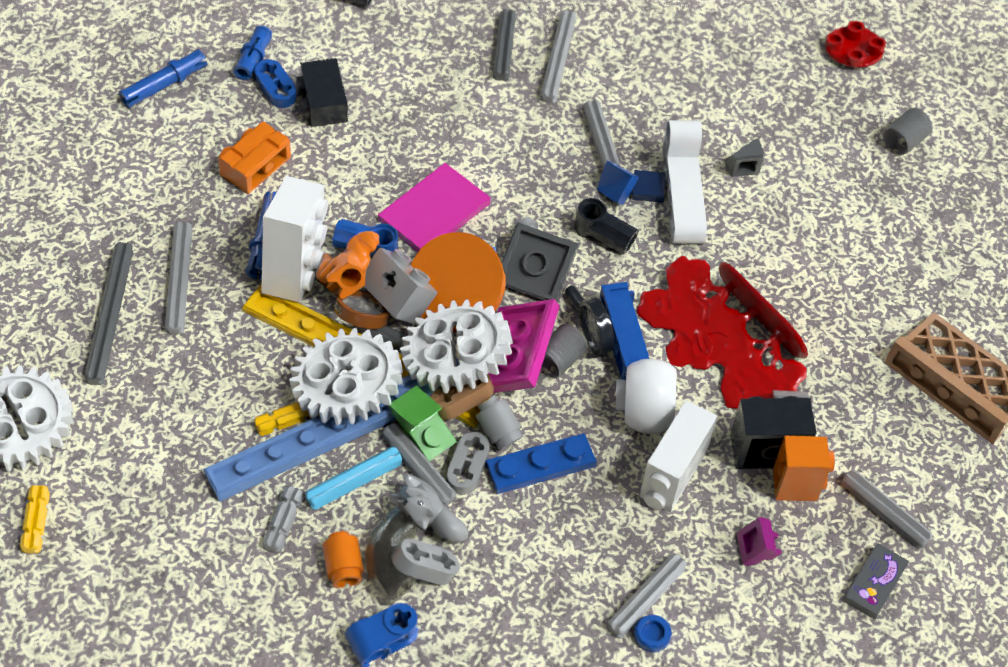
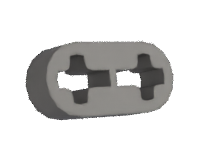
[447,432,490,495]
[391,538,460,585]

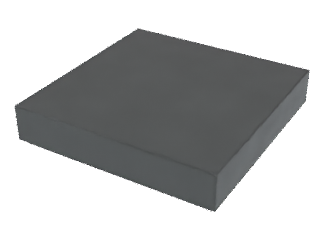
[501,222,579,302]

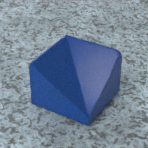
[597,160,639,205]

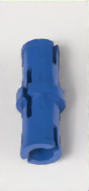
[233,25,272,81]

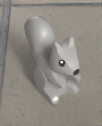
[389,474,468,542]

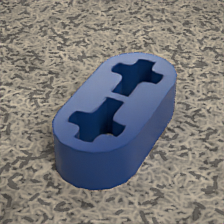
[254,59,297,108]

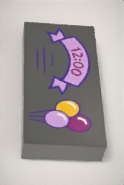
[843,543,909,619]

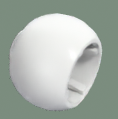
[616,358,676,434]

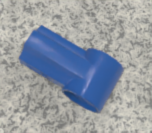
[332,219,398,259]

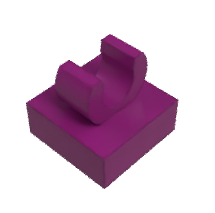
[736,517,782,566]

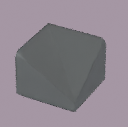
[725,138,765,177]

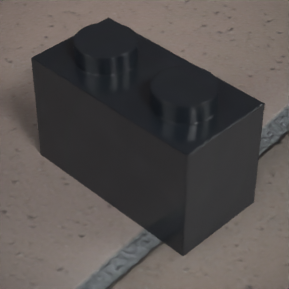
[296,58,348,127]

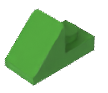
[387,385,457,461]

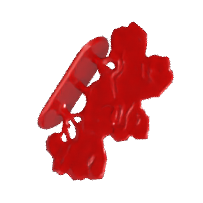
[637,256,808,409]

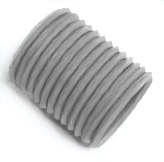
[882,107,933,155]
[541,324,587,378]

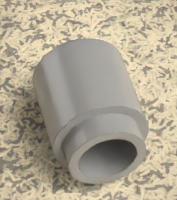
[476,396,523,451]

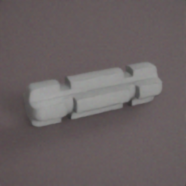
[263,486,303,553]

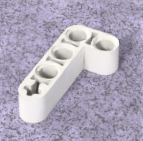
[662,120,707,244]

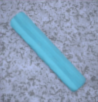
[305,447,402,510]

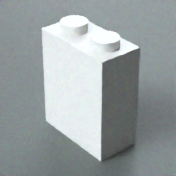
[639,400,717,513]

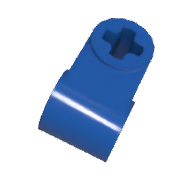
[344,603,418,667]

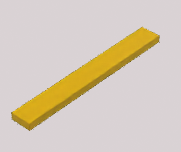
[242,284,490,428]

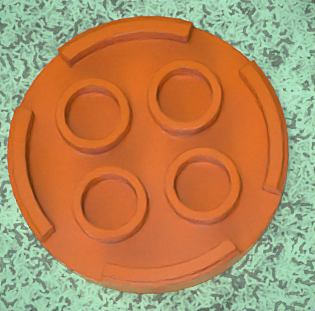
[411,232,506,332]

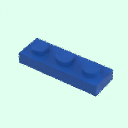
[486,433,597,494]

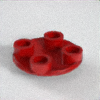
[825,20,886,68]

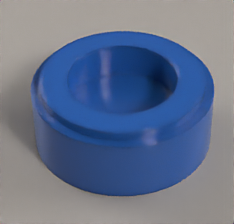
[634,615,672,653]

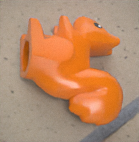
[316,231,379,299]

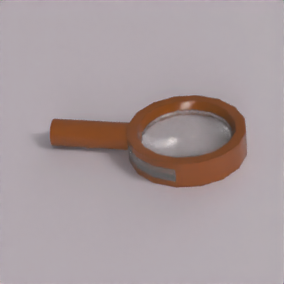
[317,280,391,329]

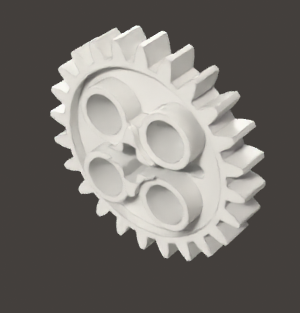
[400,300,513,393]
[289,328,403,425]
[0,365,74,472]

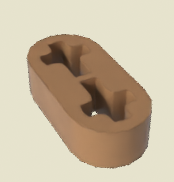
[430,373,494,420]

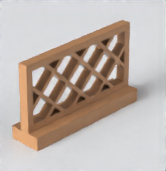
[884,312,1008,444]

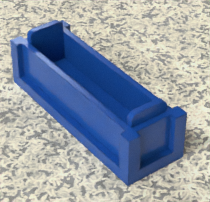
[599,282,654,380]

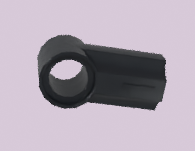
[574,198,639,254]

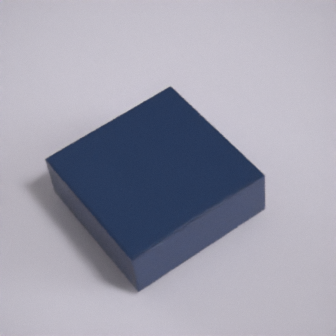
[632,170,665,203]

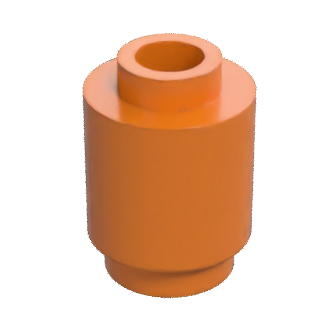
[322,531,364,588]

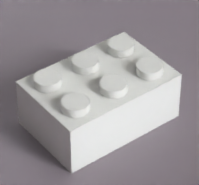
[261,176,328,303]

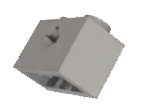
[364,248,438,324]

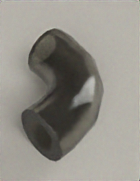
[364,507,417,605]

